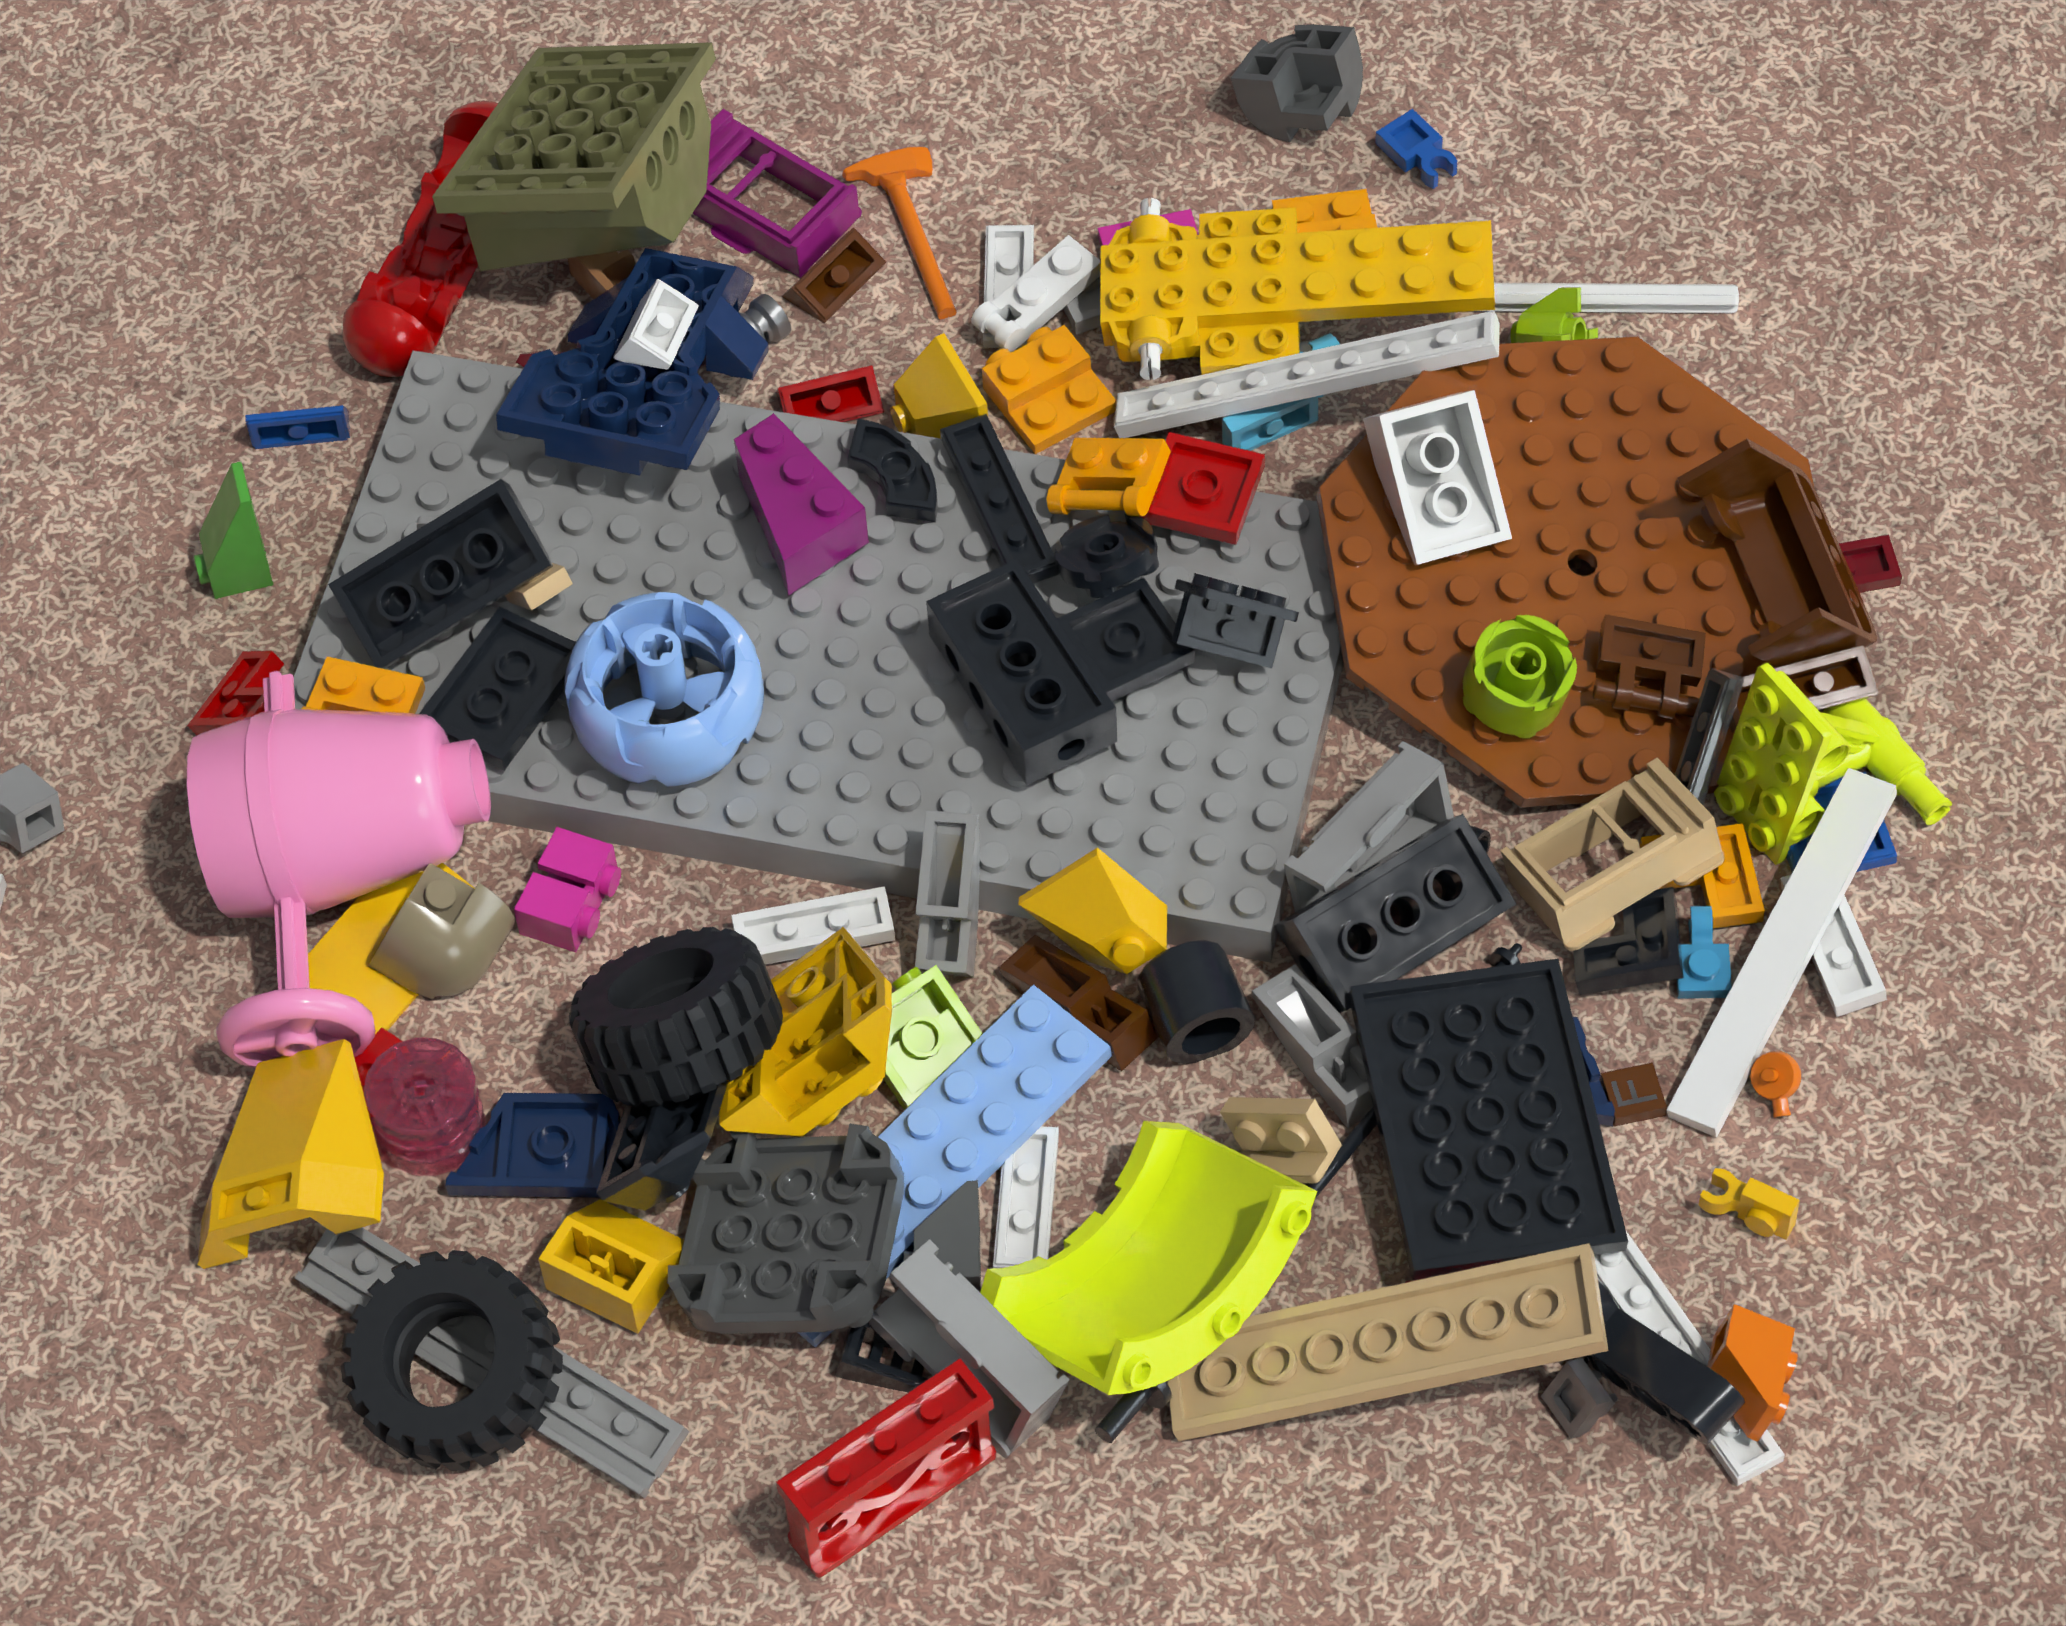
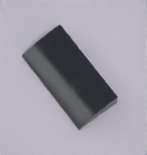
[328,479,553,669]

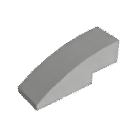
[915,810,980,977]
[1252,965,1373,1128]

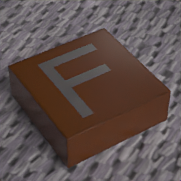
[1600,1062,1667,1127]

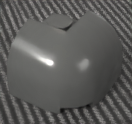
[1231,24,1363,142]

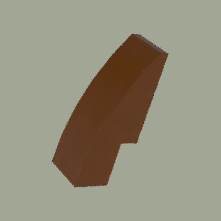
[999,935,1158,1072]

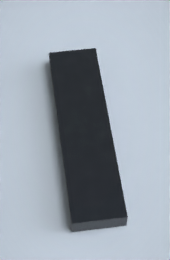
[940,414,1059,583]

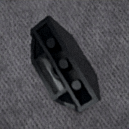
[596,1080,728,1211]

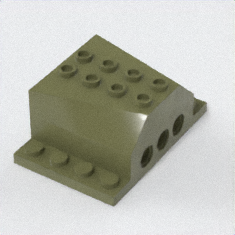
[432,42,716,271]

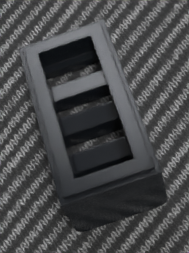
[834,1322,928,1393]

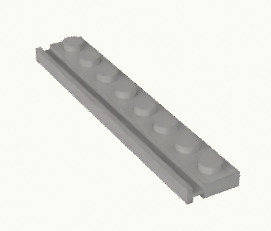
[294,1228,689,1499]

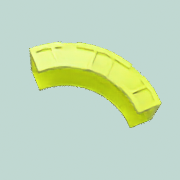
[980,1121,1317,1395]

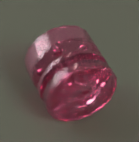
[364,1038,486,1176]

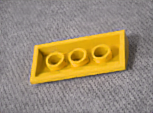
[308,863,475,1034]

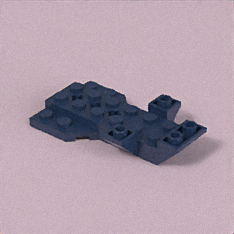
[496,248,769,476]

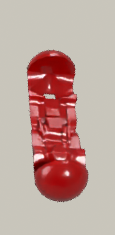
[342,100,498,377]

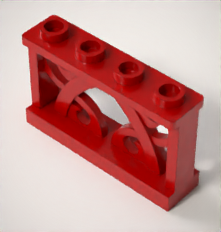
[776,1358,997,1578]

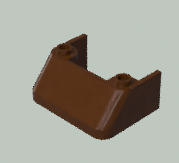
[1678,439,1877,668]

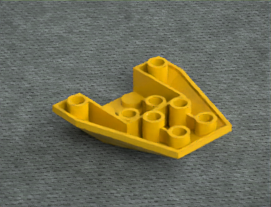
[198,1039,384,1269]

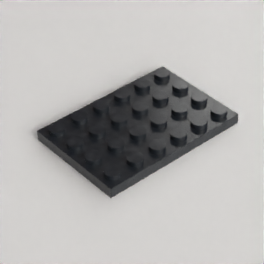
[1349,959,1628,1281]

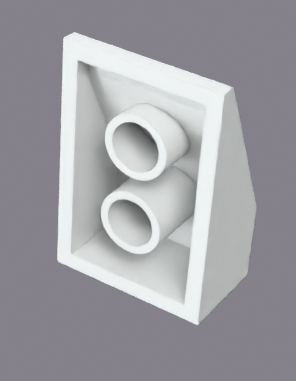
[1363,390,1512,565]

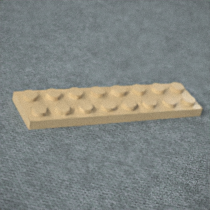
[1168,1243,1608,1441]

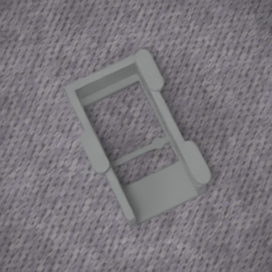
[1284,741,1454,949]
[869,1239,1070,1458]

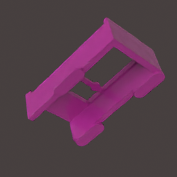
[692,108,862,278]

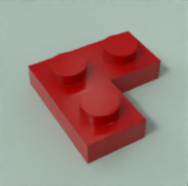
[187,650,284,736]

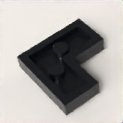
[1573,887,1684,995]

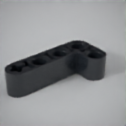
[1584,1280,1745,1445]

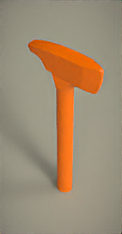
[842,147,957,320]

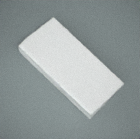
[613,279,699,370]

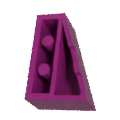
[734,413,869,596]

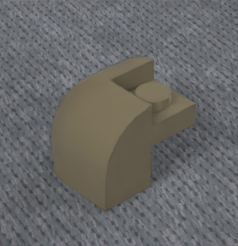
[369,863,515,999]

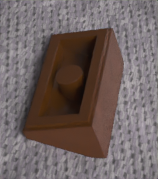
[782,227,886,323]

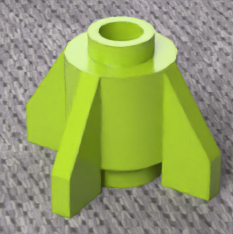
[1510,287,1598,343]

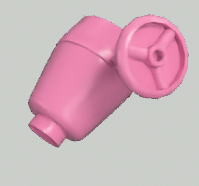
[187,671,491,1069]

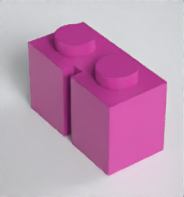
[514,827,621,953]

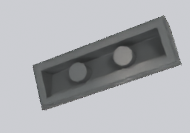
[1675,668,1744,805]

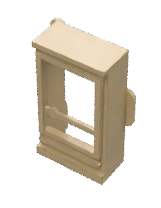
[1500,757,1725,951]

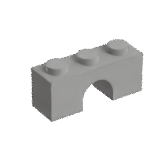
[0,763,65,853]

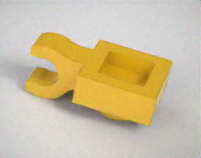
[1699,1168,1800,1240]

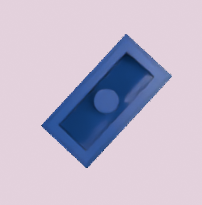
[245,405,350,449]

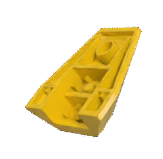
[719,927,892,1136]

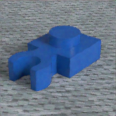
[1375,109,1457,189]

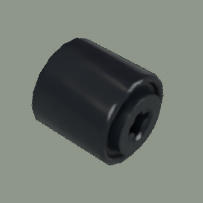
[1137,940,1255,1064]

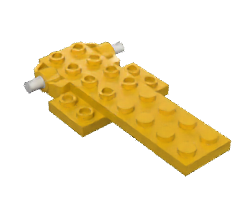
[1100,198,1495,380]

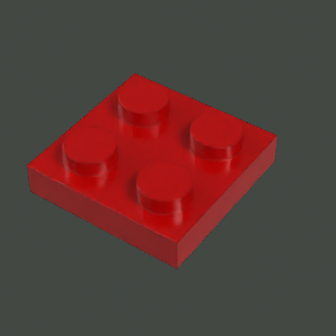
[1139,432,1265,545]

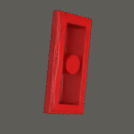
[776,365,884,422]

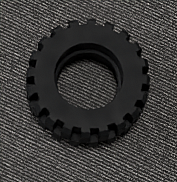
[569,927,783,1107]
[341,1250,563,1471]

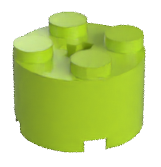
[1463,615,1577,738]

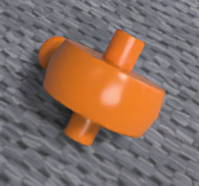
[1750,1051,1801,1118]

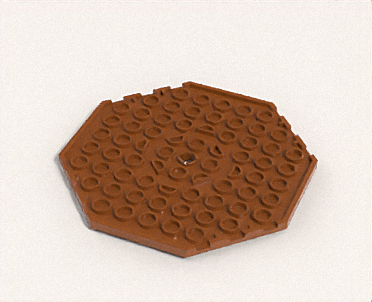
[1316,336,1814,807]

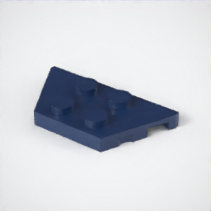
[445,1093,620,1198]

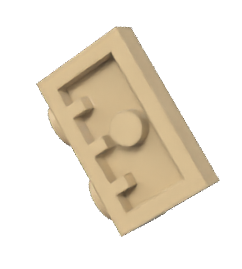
[1220,1097,1342,1183]

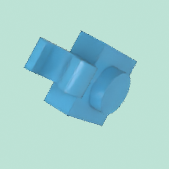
[1677,906,1732,999]

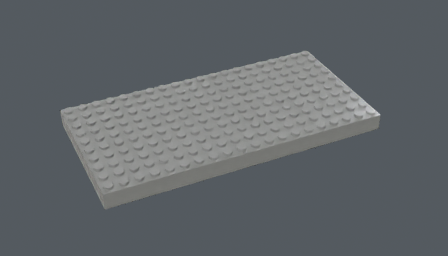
[294,350,1344,963]

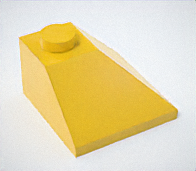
[890,333,988,439]
[1018,847,1167,974]

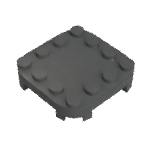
[668,1123,904,1334]

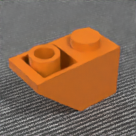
[1707,1304,1798,1442]

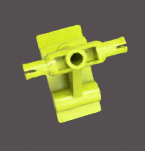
[1714,663,1952,865]

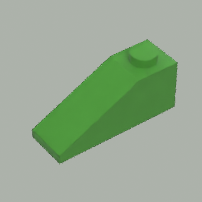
[194,462,273,599]

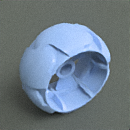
[565,592,764,787]

